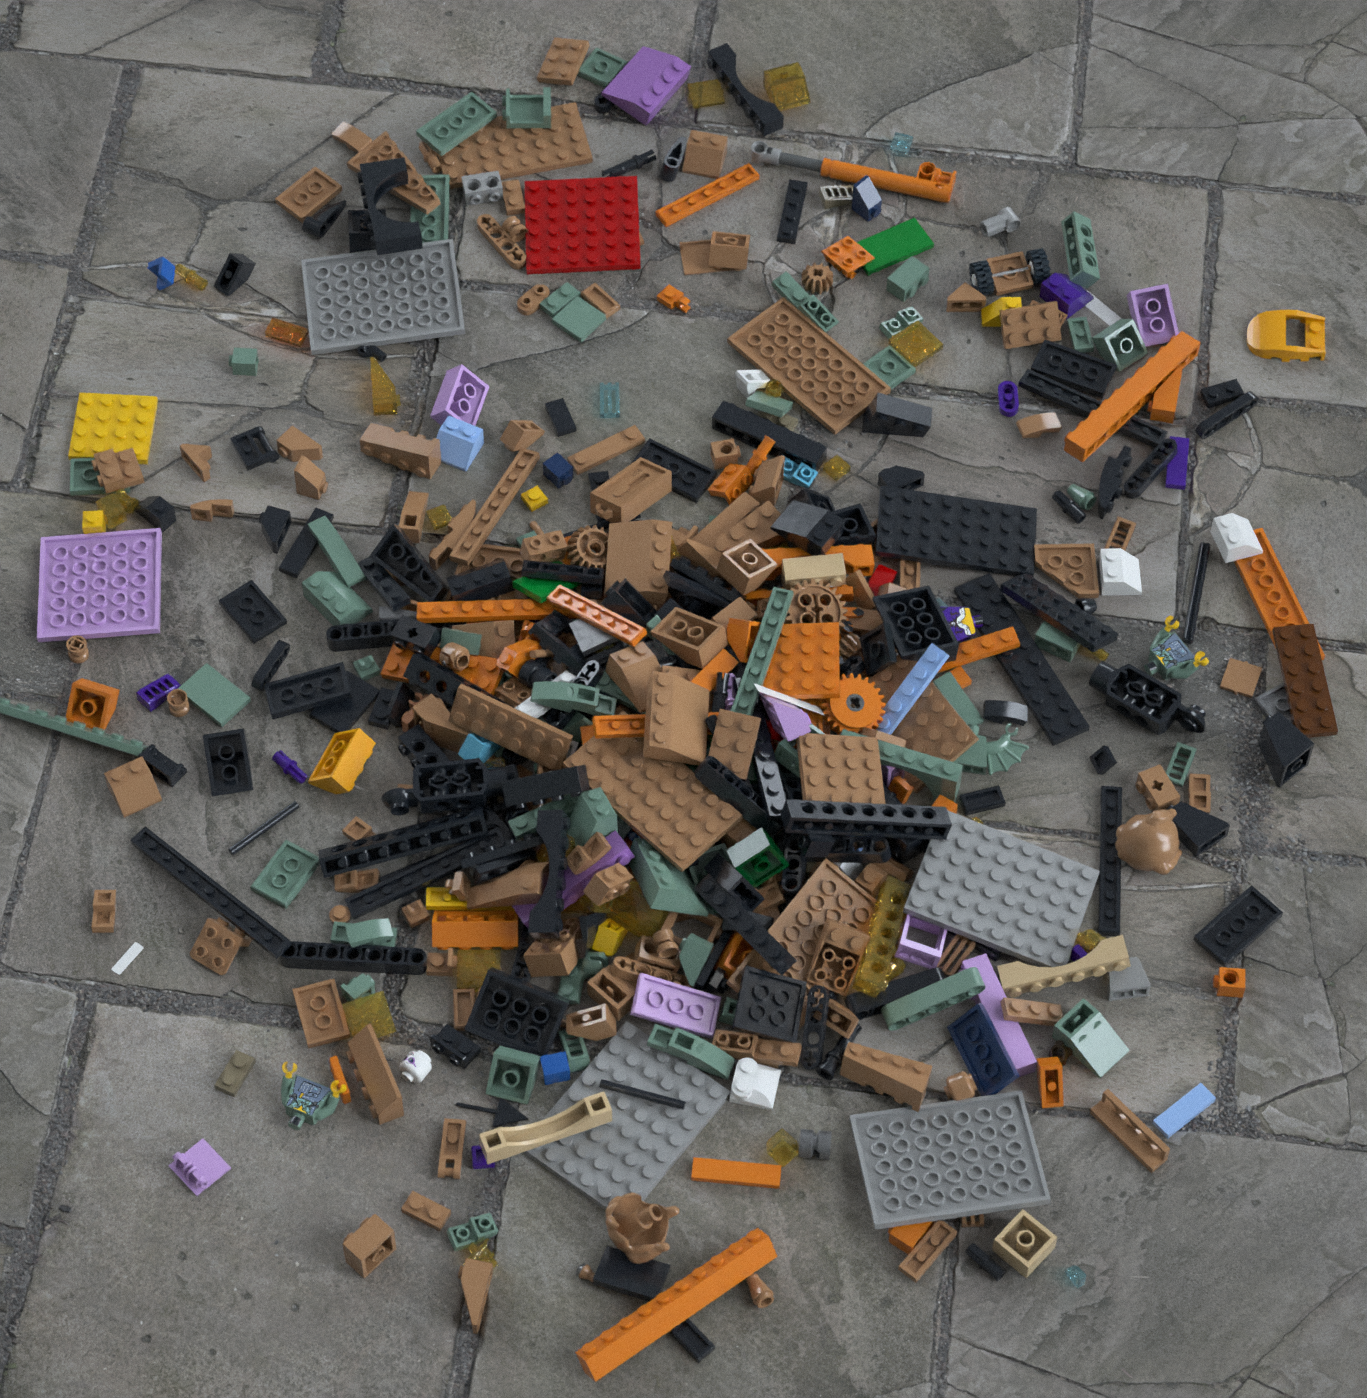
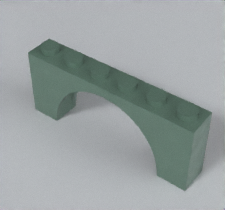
[841,729,963,802]

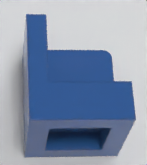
[148,256,175,290]
[540,1051,570,1085]

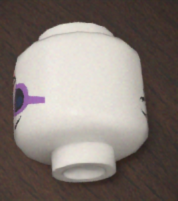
[399,1050,432,1083]

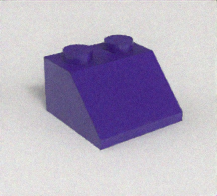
[1040,273,1094,319]

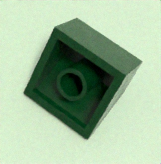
[726,827,789,888]

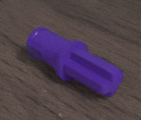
[272,750,308,784]

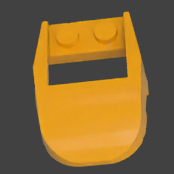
[1247,310,1326,362]

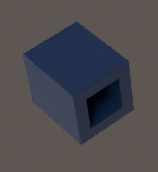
[543,452,573,489]

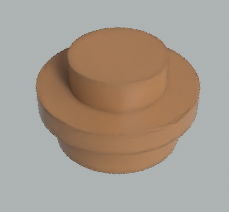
[329,905,351,923]

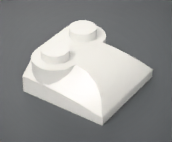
[729,1058,781,1110]

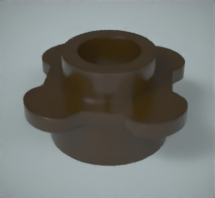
[1049,1040,1073,1066]

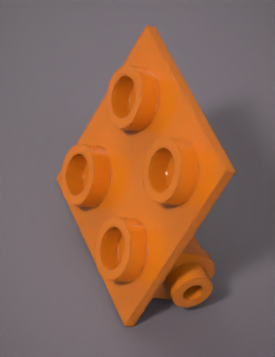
[821,236,875,279]

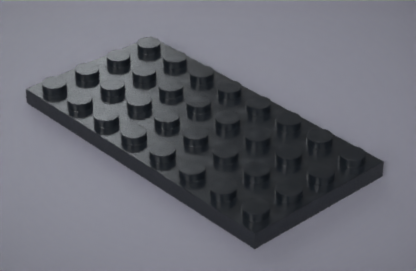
[875,486,1037,576]

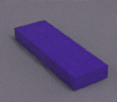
[1165,436,1189,490]

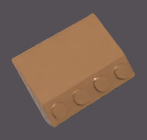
[604,519,672,605]
[643,671,709,766]

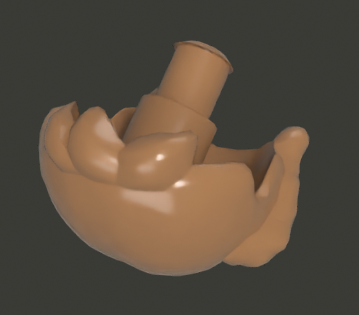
[1115,809,1182,875]
[605,1192,680,1264]

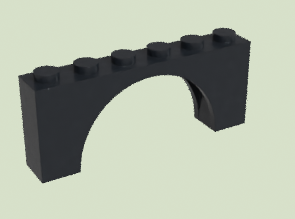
[357,157,423,255]

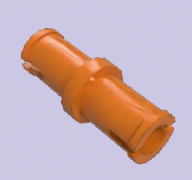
[746,435,776,475]

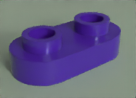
[997,381,1019,417]

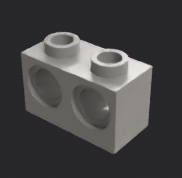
[461,170,503,206]

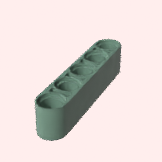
[881,967,986,1031]

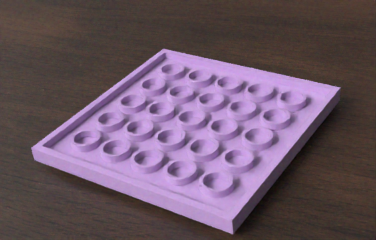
[37,528,162,642]

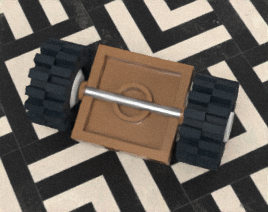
[969,248,1051,296]

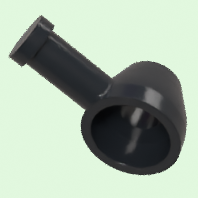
[1075,598,1097,615]

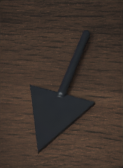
[456,1098,528,1127]

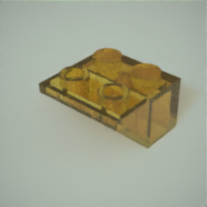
[763,62,810,111]

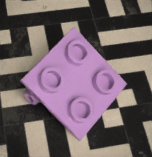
[169,1138,231,1196]

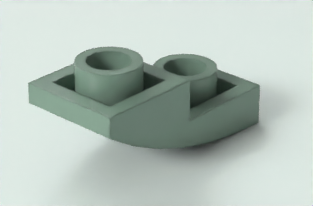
[879,306,923,341]
[440,628,482,655]
[345,919,395,948]
[446,1213,499,1251]

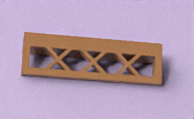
[1090,1089,1170,1173]

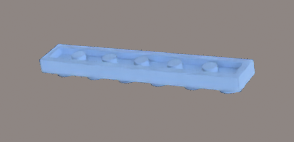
[876,643,949,735]

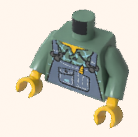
[1144,615,1209,680]
[281,1061,347,1130]

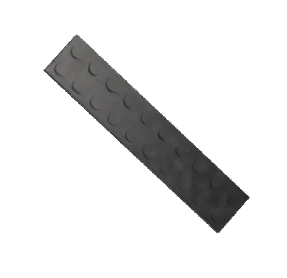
[954,573,1090,746]

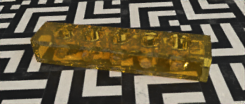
[852,875,911,998]

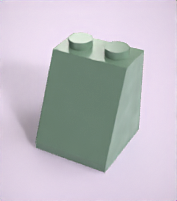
[567,787,618,850]

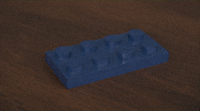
[947,1003,1020,1096]

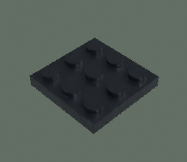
[732,966,807,1043]

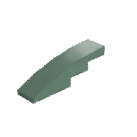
[308,516,366,588]

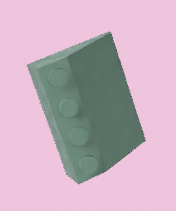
[628,838,709,917]

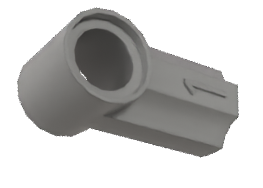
[980,207,1021,237]

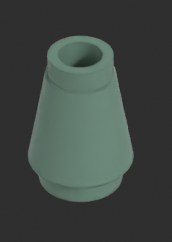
[1067,484,1096,510]

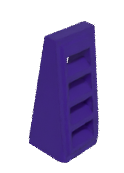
[136,674,181,712]

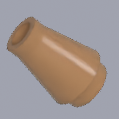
[746,1274,774,1308]

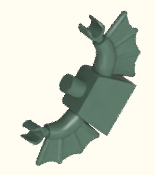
[954,723,1029,775]

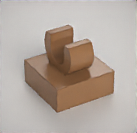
[445,871,471,901]
[401,899,430,928]

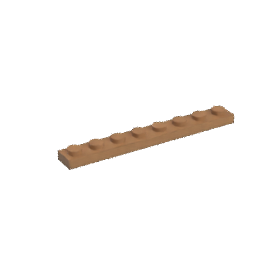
[449,448,540,566]

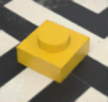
[521,485,548,512]

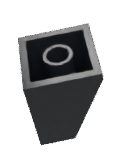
[1258,711,1314,788]

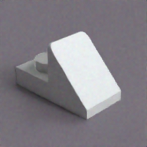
[735,369,772,398]

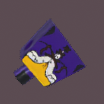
[940,607,983,643]

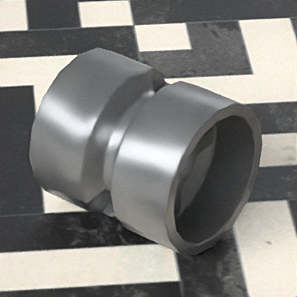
[799,1129,832,1160]

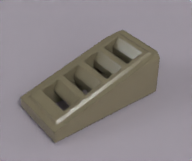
[819,185,853,209]

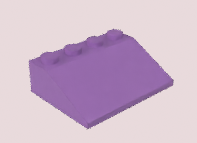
[601,46,691,125]

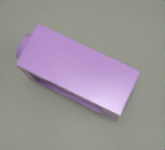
[894,914,947,969]

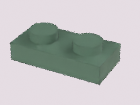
[540,282,581,318]
[1067,317,1094,353]

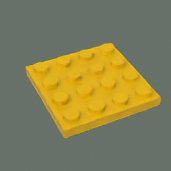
[68,392,158,465]

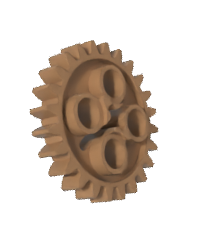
[784,579,848,634]

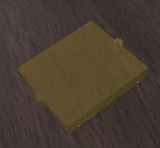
[687,79,725,109]

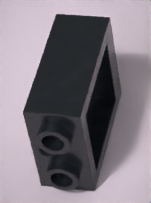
[601,578,657,629]

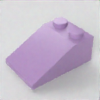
[1127,284,1179,347]

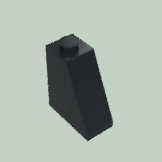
[1166,801,1230,857]
[704,853,765,912]

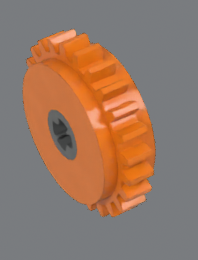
[820,673,886,735]

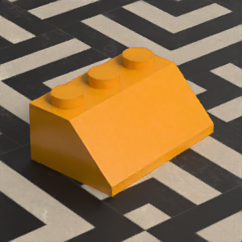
[308,728,376,795]

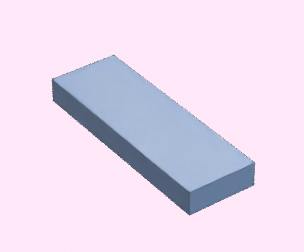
[1152,1083,1216,1139]

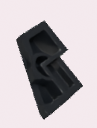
[575,909,606,959]

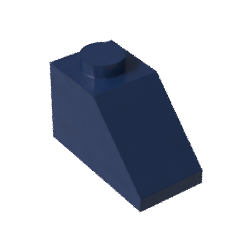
[852,175,882,222]

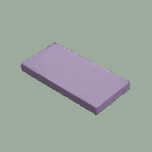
[630,973,721,1039]

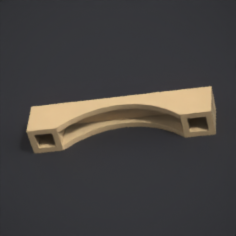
[997,935,1131,998]
[479,1091,612,1164]

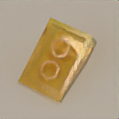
[598,881,669,938]

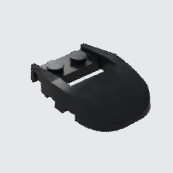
[528,610,606,681]

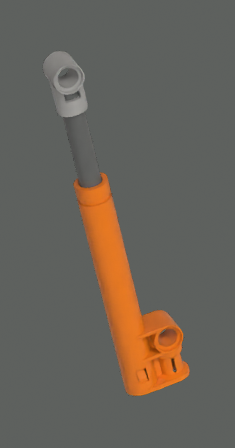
[751,141,957,203]

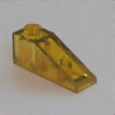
[370,357,401,416]

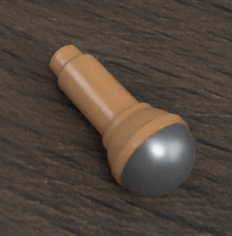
[576,1263,605,1289]

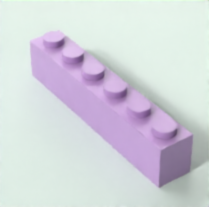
[959,954,1037,1077]

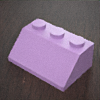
[430,364,489,426]
[759,692,811,742]

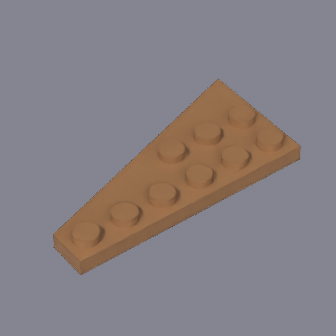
[347,131,440,215]

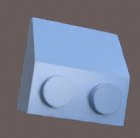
[437,415,484,472]

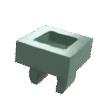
[353,655,380,681]

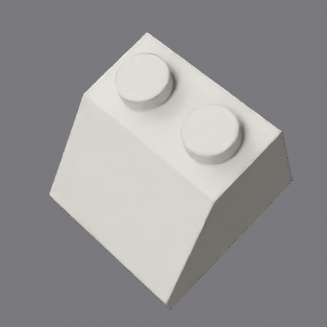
[1210,513,1263,563]
[1098,548,1142,596]

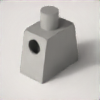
[1107,957,1151,1001]

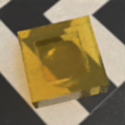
[823,454,851,481]
[426,504,452,530]

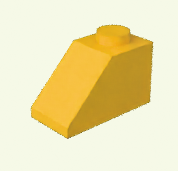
[981,297,1022,327]
[592,916,631,957]

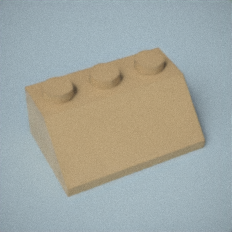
[781,553,846,590]

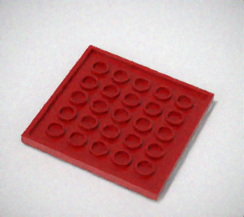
[525,176,641,275]

